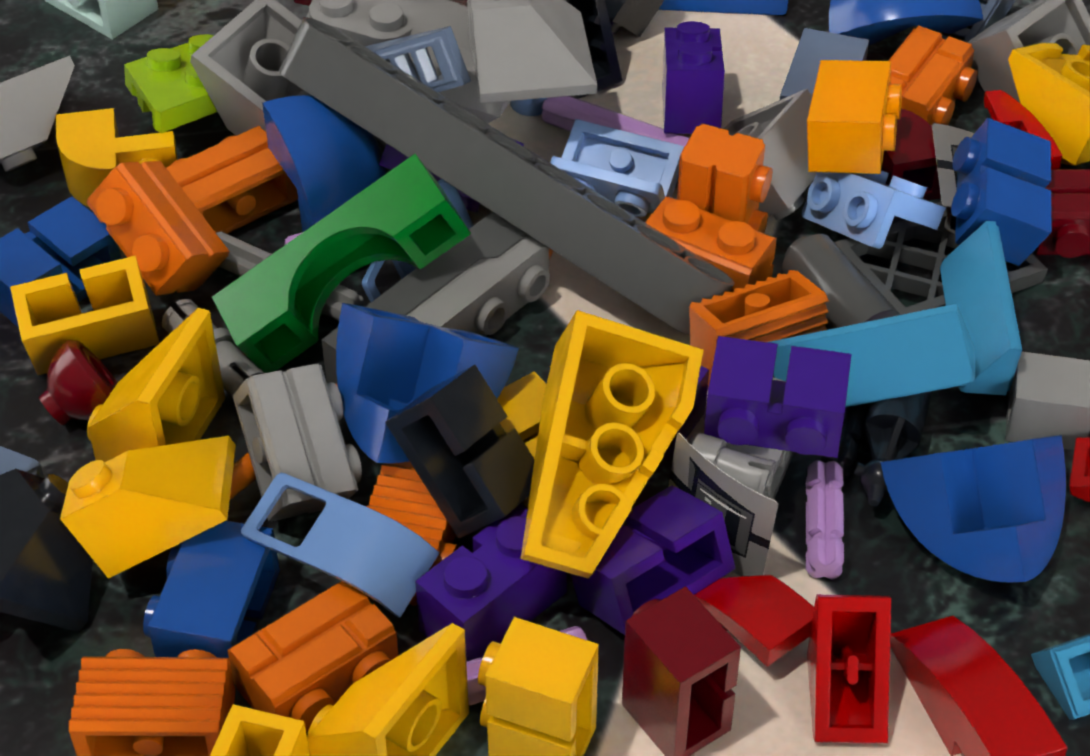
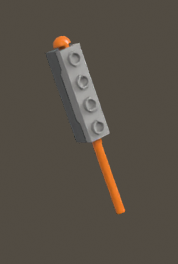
[230,211,553,500]

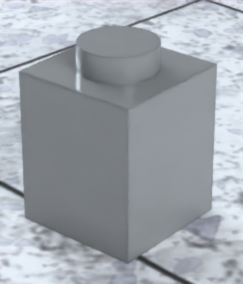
[1005,351,1090,450]

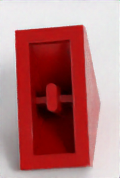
[807,594,891,743]

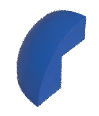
[829,0,984,46]
[262,95,387,232]
[336,303,519,464]
[880,435,1066,583]

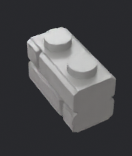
[233,363,362,522]

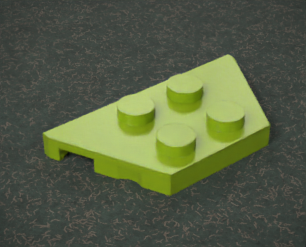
[124,34,218,133]

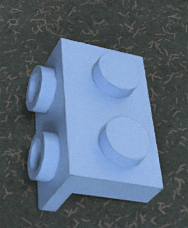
[550,119,684,217]
[802,170,946,249]

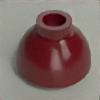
[39,340,118,426]

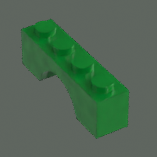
[212,153,471,373]

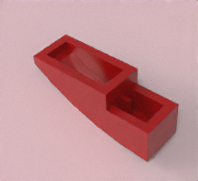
[890,615,1068,756]

